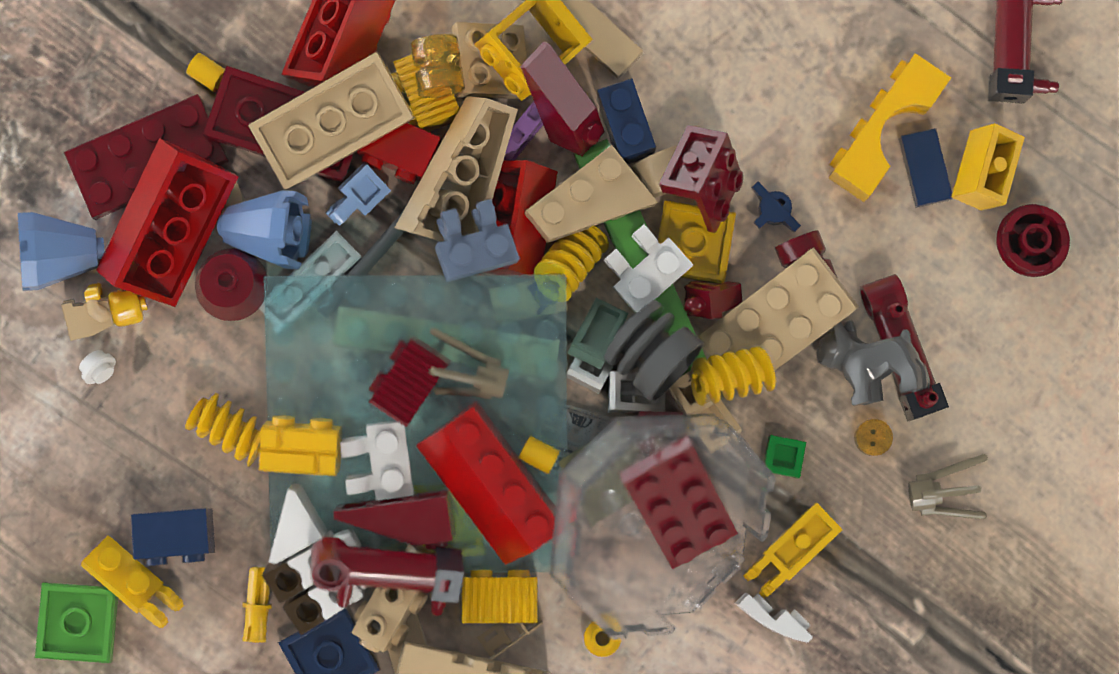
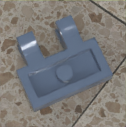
[435,199,520,282]

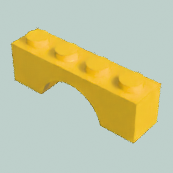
[828,53,951,202]

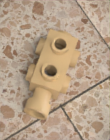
[351,544,434,652]

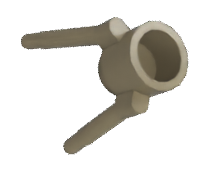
[430,328,509,400]
[908,454,988,519]

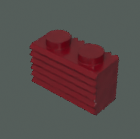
[368,335,451,427]

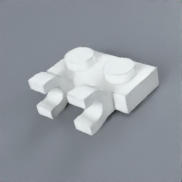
[604,224,693,313]
[340,420,414,501]

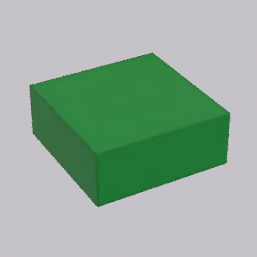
[762,435,807,479]

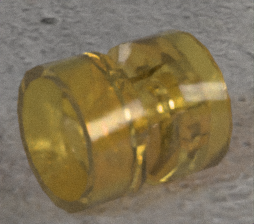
[410,34,465,98]

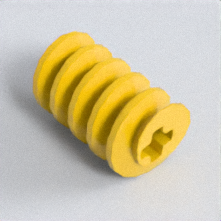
[534,226,609,302]
[691,346,776,406]
[185,393,261,467]

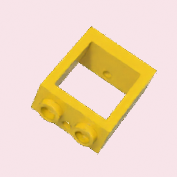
[474,0,593,101]

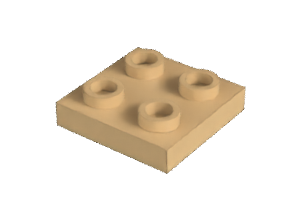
[447,22,530,99]

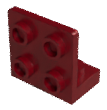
[659,125,743,233]

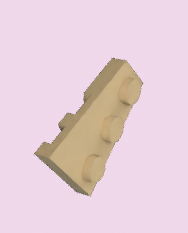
[524,145,658,243]

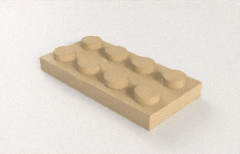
[248,52,415,190]
[698,248,859,391]

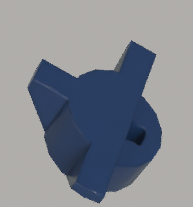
[751,181,801,232]

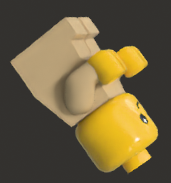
[61,282,148,341]

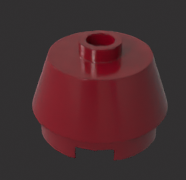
[996,204,1070,277]
[195,248,268,321]

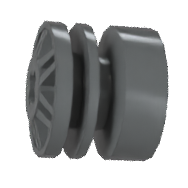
[604,300,704,402]

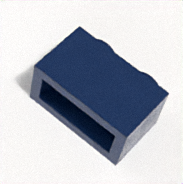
[596,78,656,164]
[131,508,215,566]

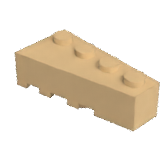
[395,96,518,242]
[396,641,551,674]

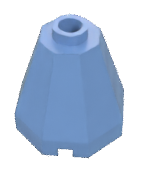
[217,190,312,269]
[18,212,105,291]

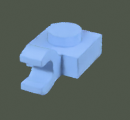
[325,163,391,226]

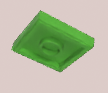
[35,582,118,663]

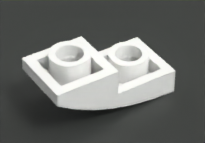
[735,593,813,643]

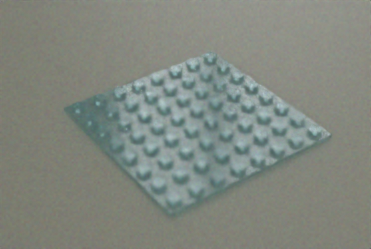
[264,274,568,572]

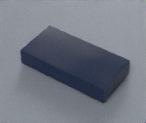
[899,128,953,208]

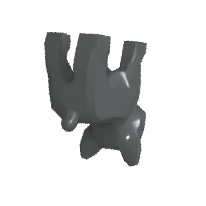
[816,320,930,406]

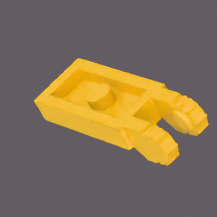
[743,502,843,599]
[81,535,184,628]

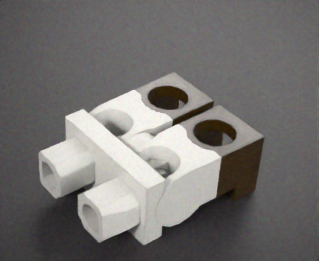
[262,528,367,635]

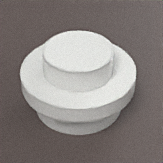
[79,350,116,384]

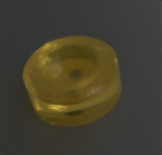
[854,419,893,456]

